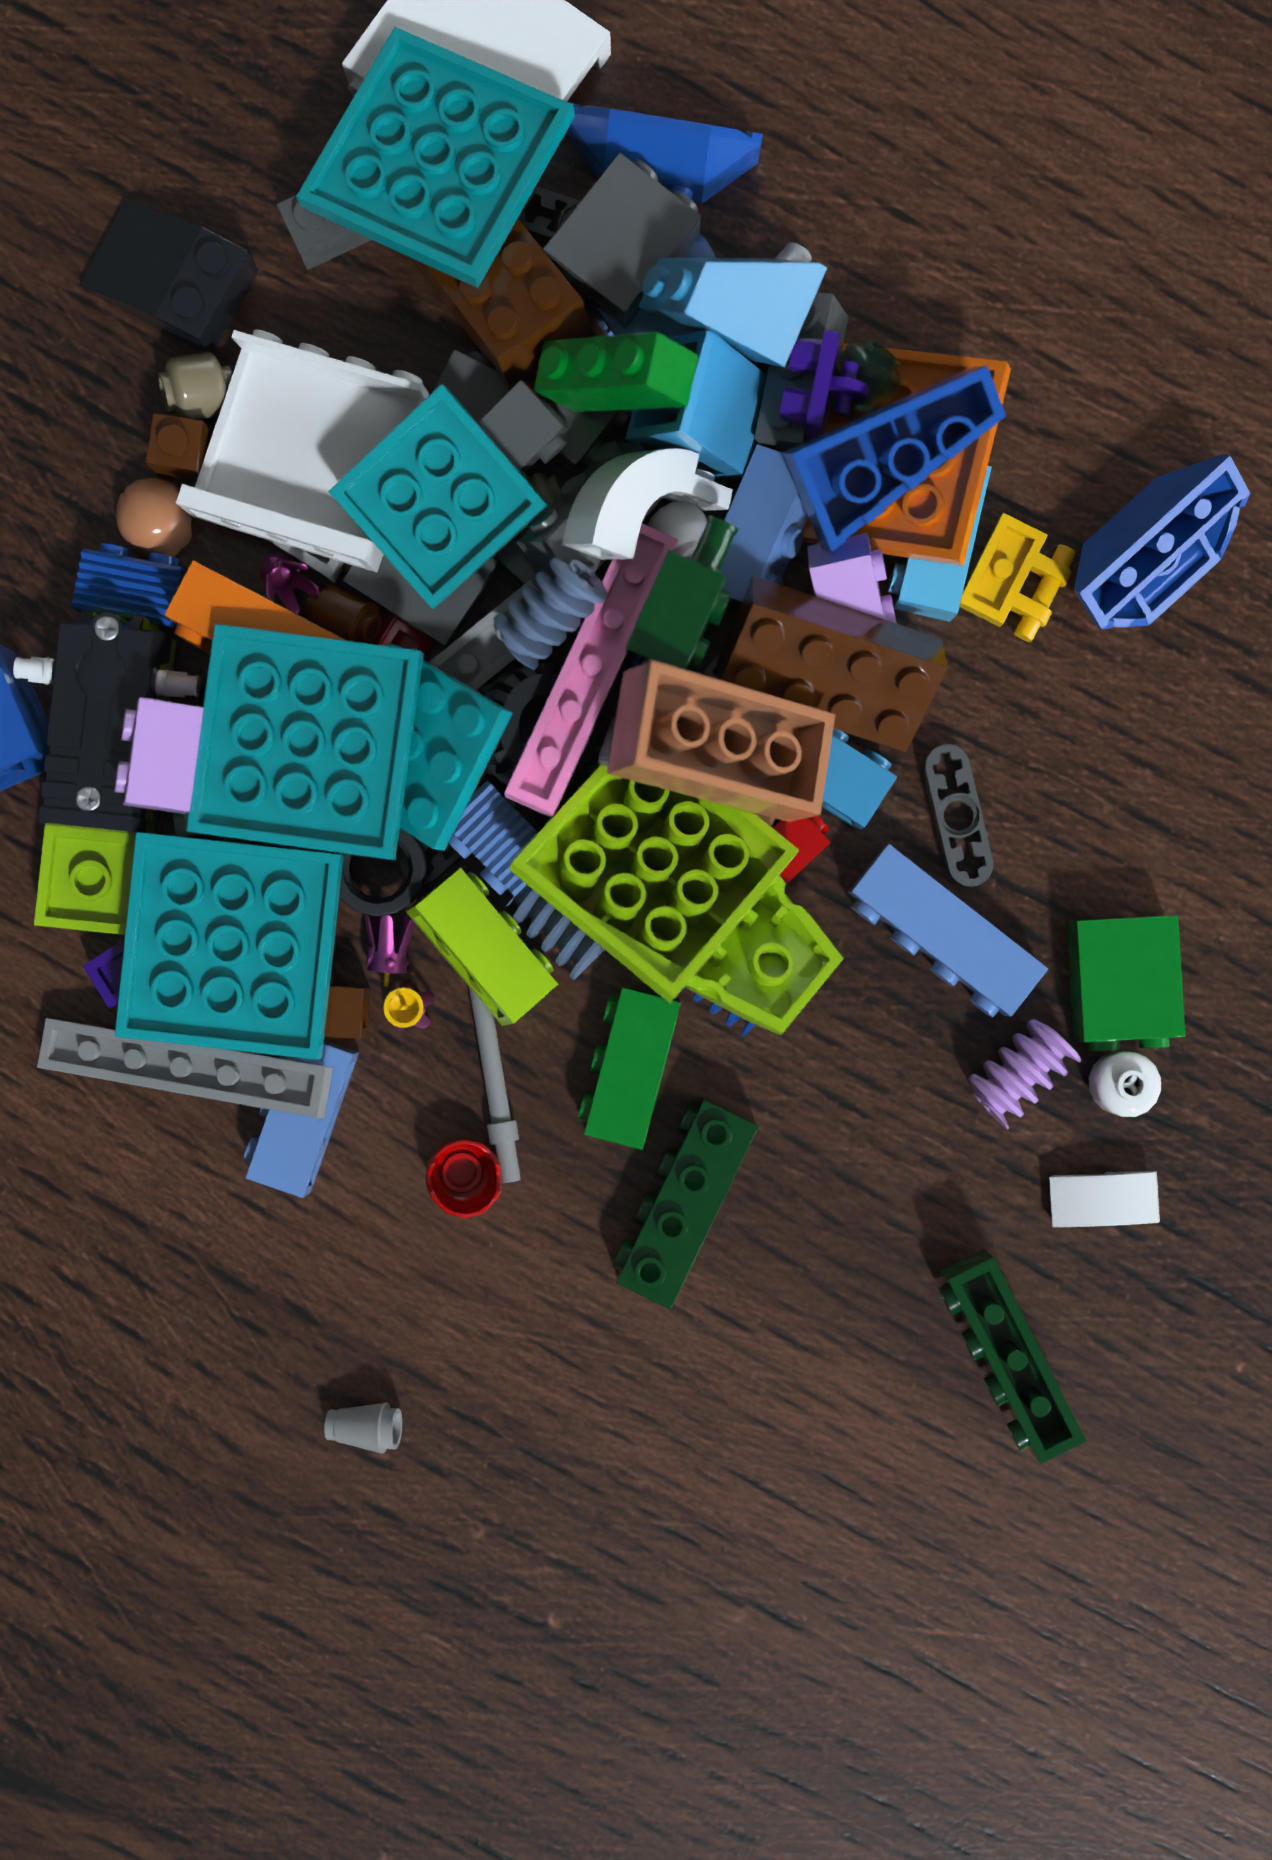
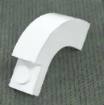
[562,449,733,560]

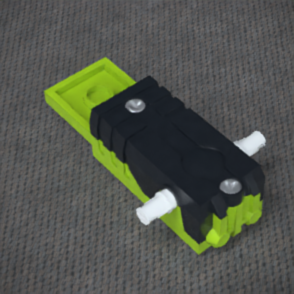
[13,610,201,935]

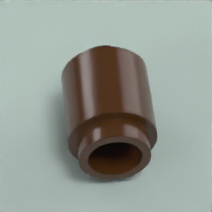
[304,585,382,644]

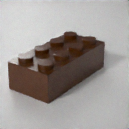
[408,218,593,389]
[717,576,948,752]

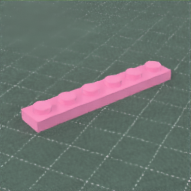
[505,523,678,818]

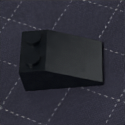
[80,199,258,354]

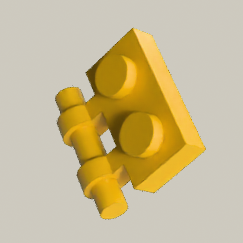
[959,513,1076,642]

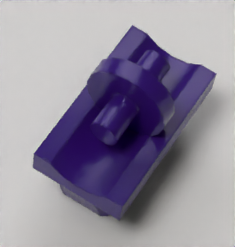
[780,330,869,437]

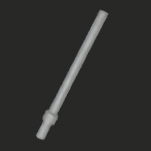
[469,987,521,1183]

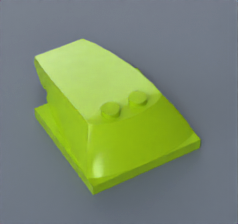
[509,764,844,1035]

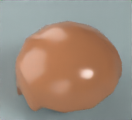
[116,477,192,558]

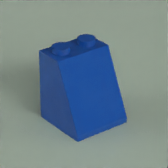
[0,645,50,791]

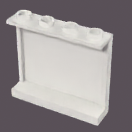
[342,0,611,102]
[176,329,430,573]

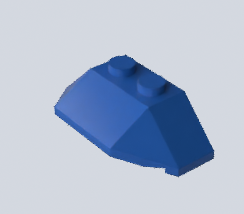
[565,103,763,204]
[1074,454,1251,629]

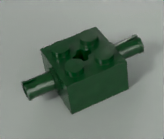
[625,516,738,673]

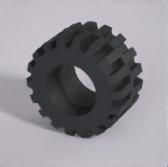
[477,663,605,789]

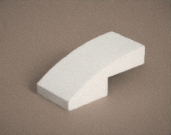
[1049,1171,1160,1227]

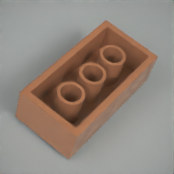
[607,660,835,822]

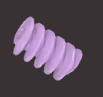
[968,1019,1081,1130]

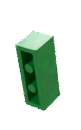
[534,332,699,412]
[577,987,681,1150]

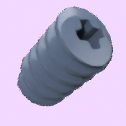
[494,557,608,670]
[503,885,605,980]

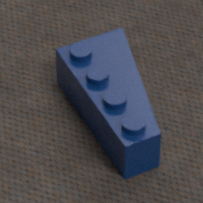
[783,366,1006,552]

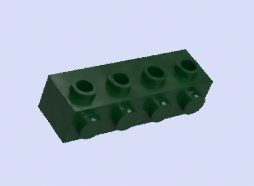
[612,1097,759,1310]
[938,1249,1086,1464]

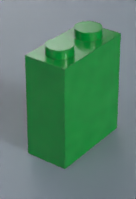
[1067,915,1185,1051]

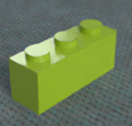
[405,868,558,1026]

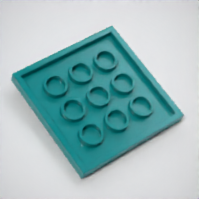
[296,27,575,288]
[187,624,424,860]
[115,832,344,1060]

